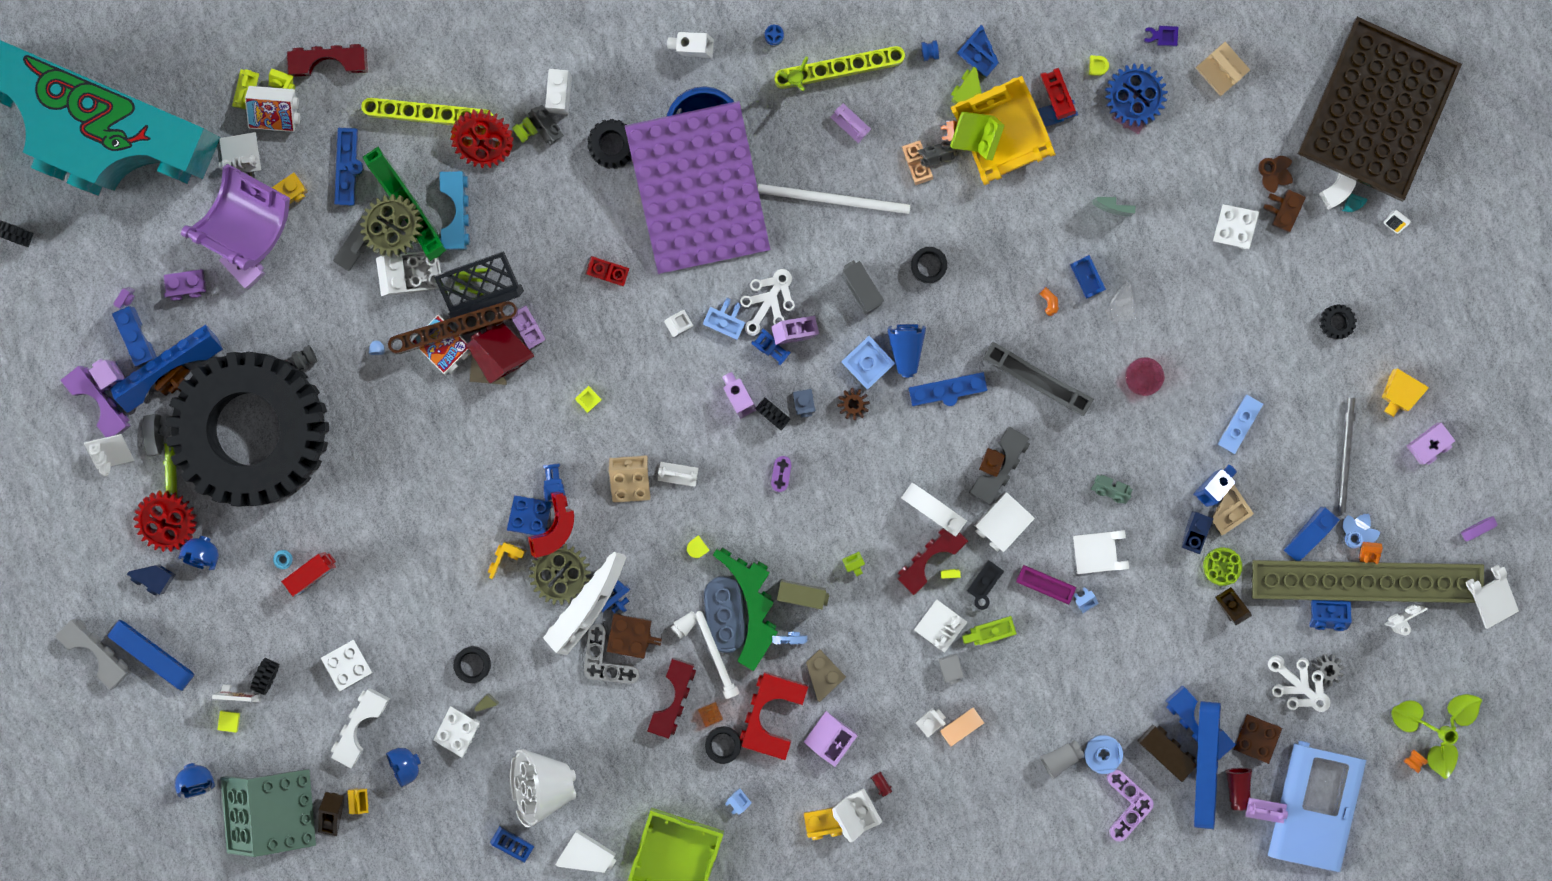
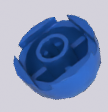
[178,536,219,570]
[386,748,421,787]
[175,763,215,798]

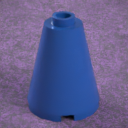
[887,324,926,378]

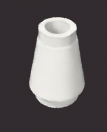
[670,611,698,639]

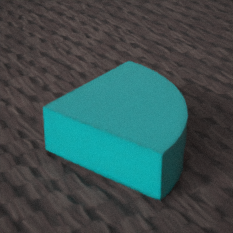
[1342,193,1368,212]

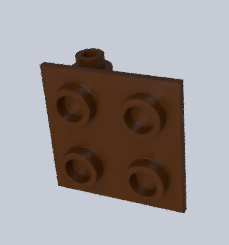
[1233,714,1283,764]

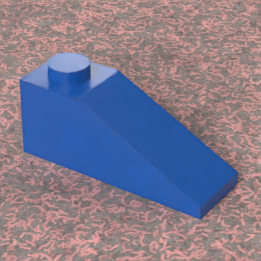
[1284,507,1340,561]

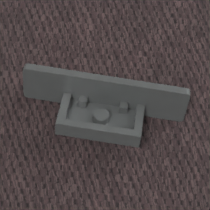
[333,197,389,271]

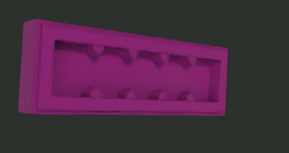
[1016,565,1077,605]

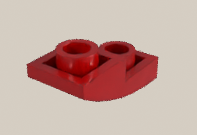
[585,256,630,286]

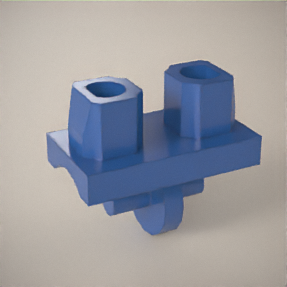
[602,580,630,613]

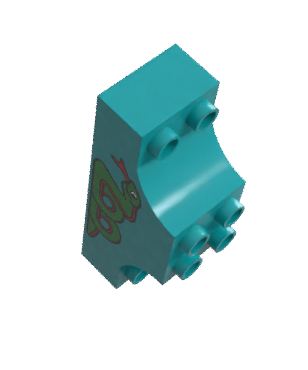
[0,40,221,196]

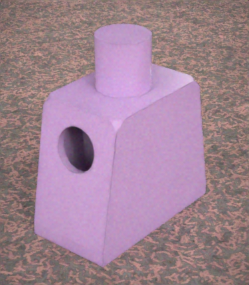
[722,372,756,419]

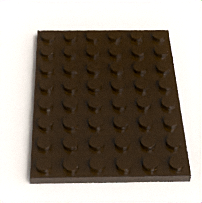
[1297,16,1462,202]

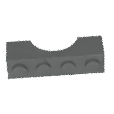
[969,426,1030,504]

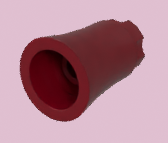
[1225,768,1252,811]

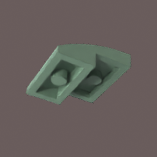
[1092,197,1136,217]

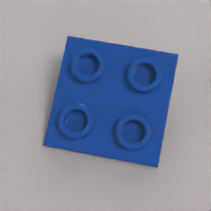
[507,495,552,535]

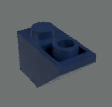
[1181,511,1214,554]
[127,564,176,596]

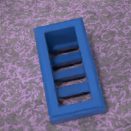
[490,826,534,863]

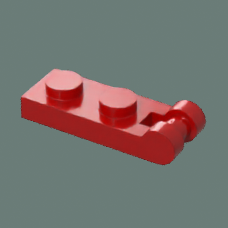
[1040,68,1076,120]

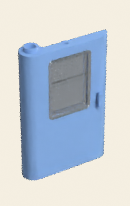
[1268,740,1367,872]

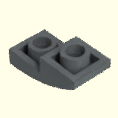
[142,414,164,457]

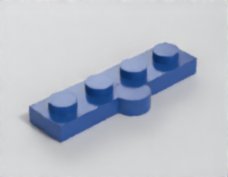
[334,128,364,206]
[908,372,988,406]

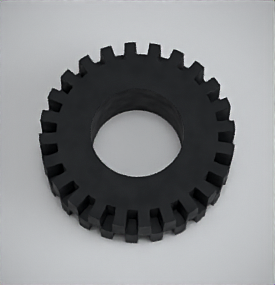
[166,352,329,507]

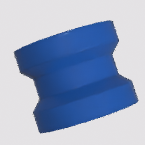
[765,24,784,46]
[921,40,939,62]

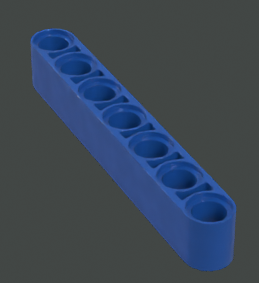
[1194,701,1221,830]

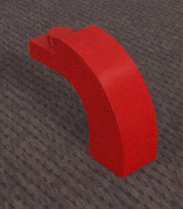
[528,491,574,558]

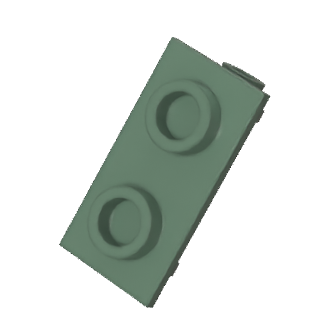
[1090,474,1133,504]

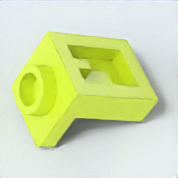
[268,69,295,89]

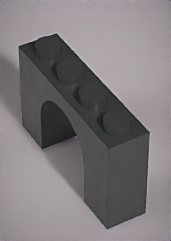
[841,260,884,315]

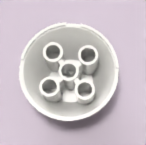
[510,749,576,827]

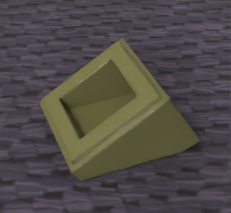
[475,693,499,712]

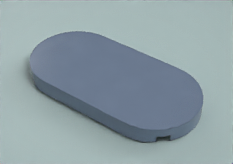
[704,576,746,653]

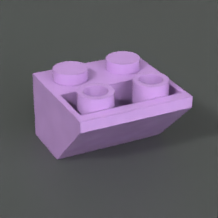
[804,711,858,767]

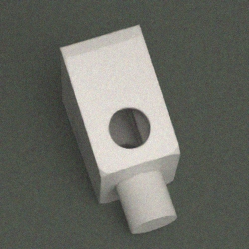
[667,32,714,58]

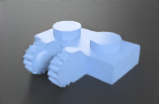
[703,298,745,340]

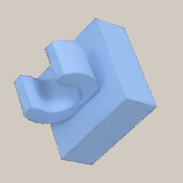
[1074,587,1099,613]
[725,788,751,815]

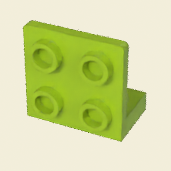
[950,112,1005,160]

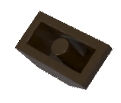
[318,792,344,836]

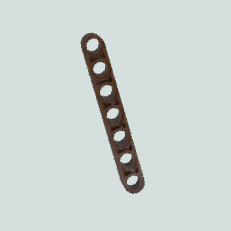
[388,301,518,354]

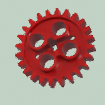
[450,109,514,168]
[133,490,197,552]

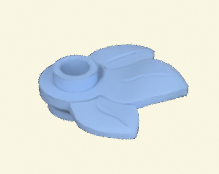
[1342,514,1380,549]

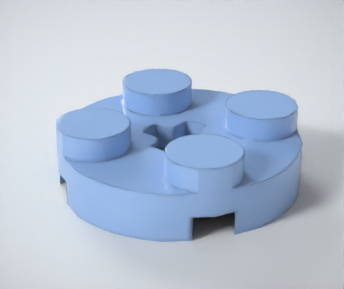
[1084,735,1123,774]

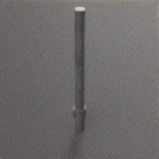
[1338,397,1356,513]

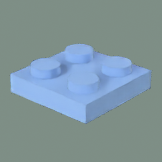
[841,336,895,390]

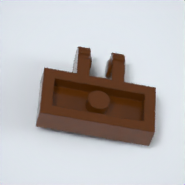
[1263,189,1306,233]

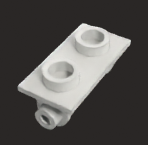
[658,462,698,487]

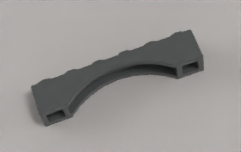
[982,342,1094,416]

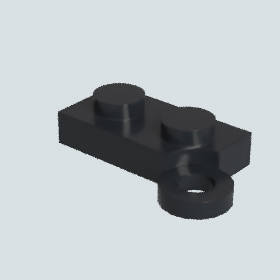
[966,560,1004,610]

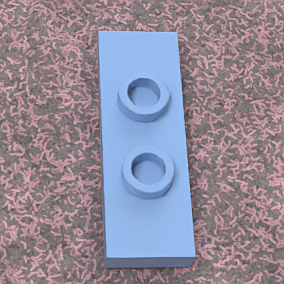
[1217,395,1263,454]

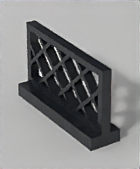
[434,251,524,319]

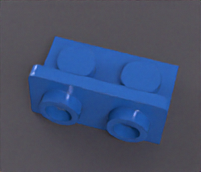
[1309,600,1352,631]

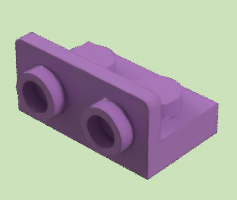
[164,269,206,301]

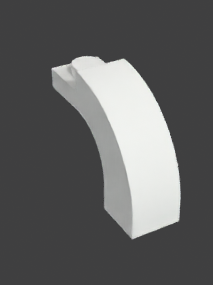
[1319,173,1357,210]
[901,483,967,536]

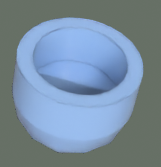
[369,340,385,355]

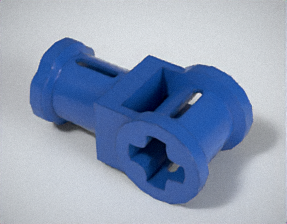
[751,328,791,366]
[543,464,565,503]

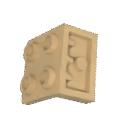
[609,456,650,502]

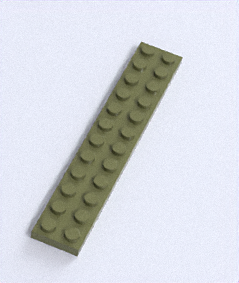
[1252,560,1484,603]

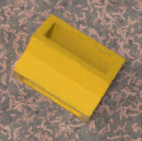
[348,788,369,814]

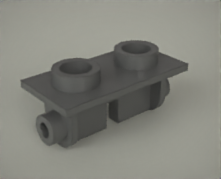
[528,105,564,145]
[917,140,960,167]

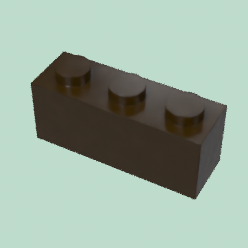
[1137,724,1197,782]

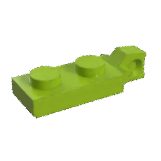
[962,615,1017,645]

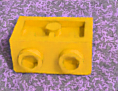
[271,172,308,208]
[804,807,842,840]

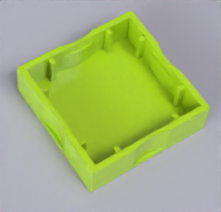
[628,807,724,881]

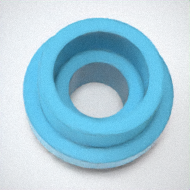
[273,550,293,569]

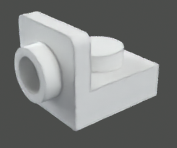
[915,708,946,737]

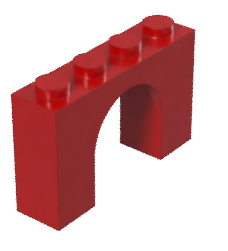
[740,672,808,760]

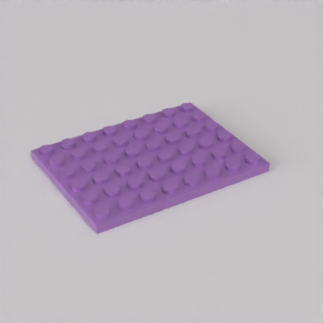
[625,101,770,274]

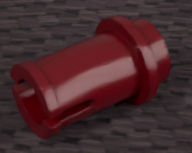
[870,771,892,797]

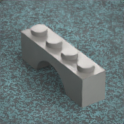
[55,619,131,690]

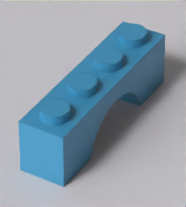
[440,171,470,250]

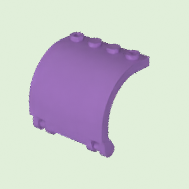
[181,164,290,270]

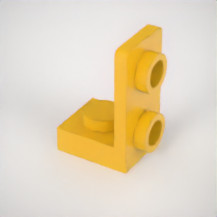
[488,542,526,579]

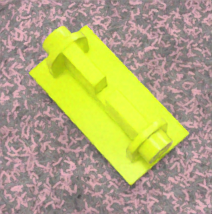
[232,69,259,110]

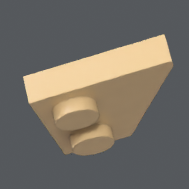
[1211,485,1254,536]

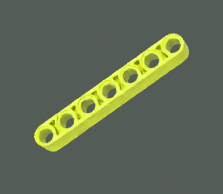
[775,46,905,89]
[361,98,494,128]

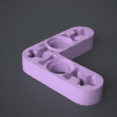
[1107,769,1154,841]

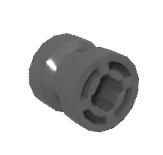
[292,345,317,370]

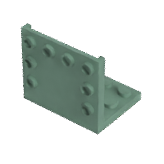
[220,769,316,857]

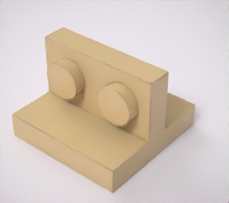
[1196,42,1250,96]

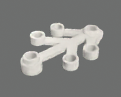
[740,269,795,336]
[1268,655,1331,712]

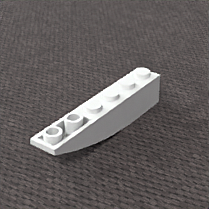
[543,552,626,655]

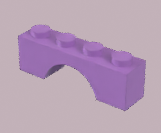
[60,366,131,437]

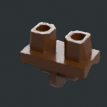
[154,365,190,396]

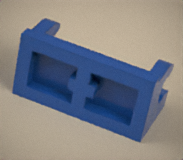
[1070,255,1106,299]

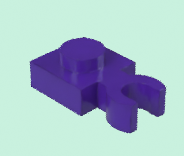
[1144,25,1179,47]

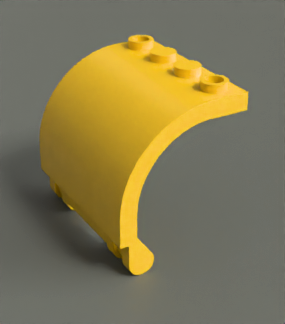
[951,76,1056,186]

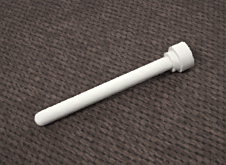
[696,611,740,699]

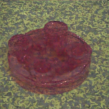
[1125,357,1165,396]

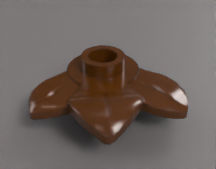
[1258,156,1293,193]

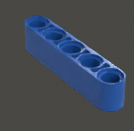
[107,620,195,691]

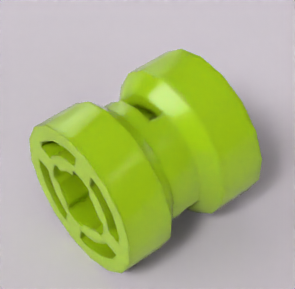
[512,117,538,143]

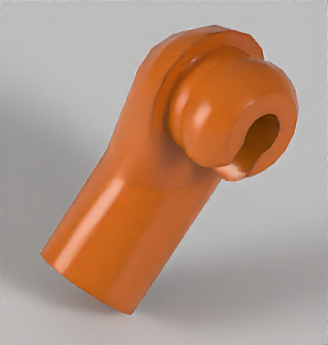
[1040,287,1059,316]

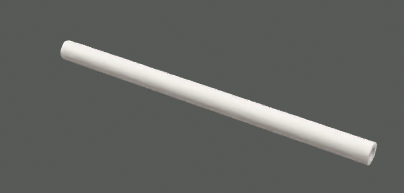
[758,184,910,214]

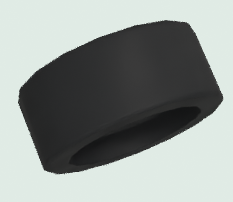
[911,247,947,283]
[453,646,491,683]
[705,726,741,764]

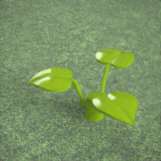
[1391,694,1482,779]

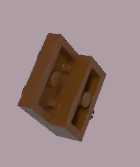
[606,613,662,659]

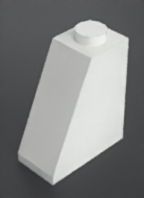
[555,830,616,873]

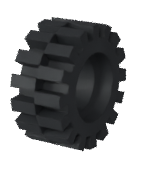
[0,220,34,247]
[1319,304,1357,339]
[755,397,791,431]
[250,658,280,695]

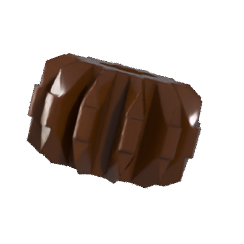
[837,388,870,420]

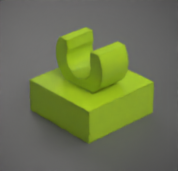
[842,551,865,577]

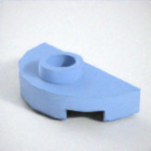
[773,632,807,644]

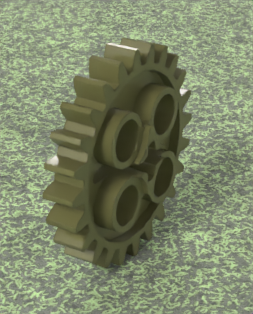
[360,194,423,258]
[529,543,591,605]

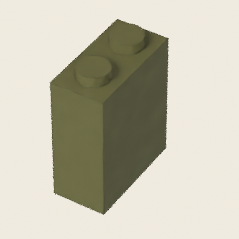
[777,579,829,610]

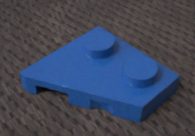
[957,25,999,78]

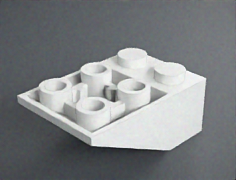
[376,251,442,296]

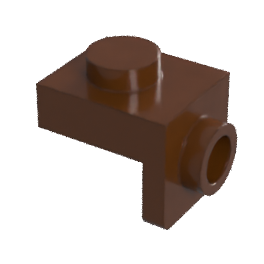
[979,448,1005,477]

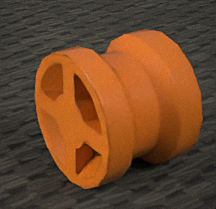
[1404,749,1428,774]

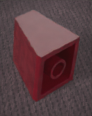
[466,323,535,384]

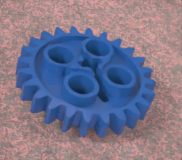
[1104,63,1168,127]

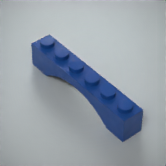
[110,325,223,413]

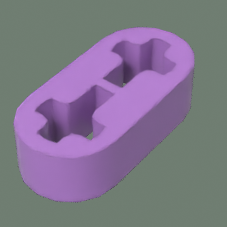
[771,456,791,492]
[1461,516,1498,541]

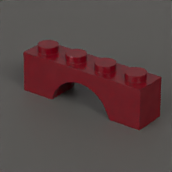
[287,44,368,77]
[897,528,968,595]
[647,657,696,739]

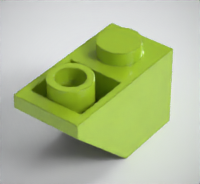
[951,67,982,104]

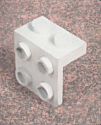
[832,788,882,843]

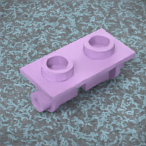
[830,103,871,143]
[1245,798,1288,824]

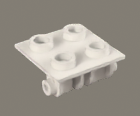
[219,132,261,173]
[1213,204,1259,250]
[84,434,134,476]
[914,599,967,653]
[1384,604,1428,636]
[320,640,372,692]
[433,706,480,758]

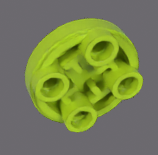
[1203,547,1242,586]

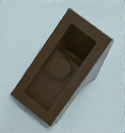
[1215,587,1252,626]

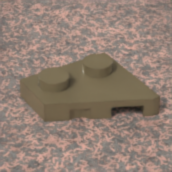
[806,649,846,702]

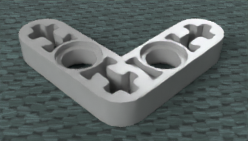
[584,623,640,684]

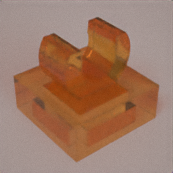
[698,701,723,727]

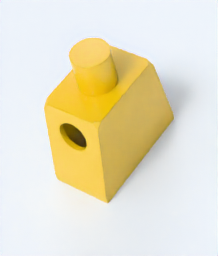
[1382,368,1429,417]

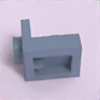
[793,389,816,418]

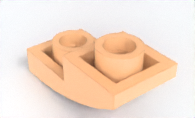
[902,140,933,186]
[940,707,984,747]

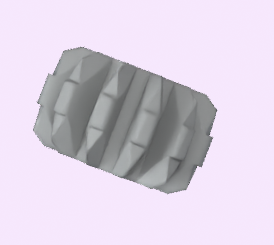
[1311,654,1344,686]

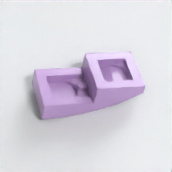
[509,305,546,349]

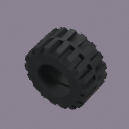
[587,119,632,169]

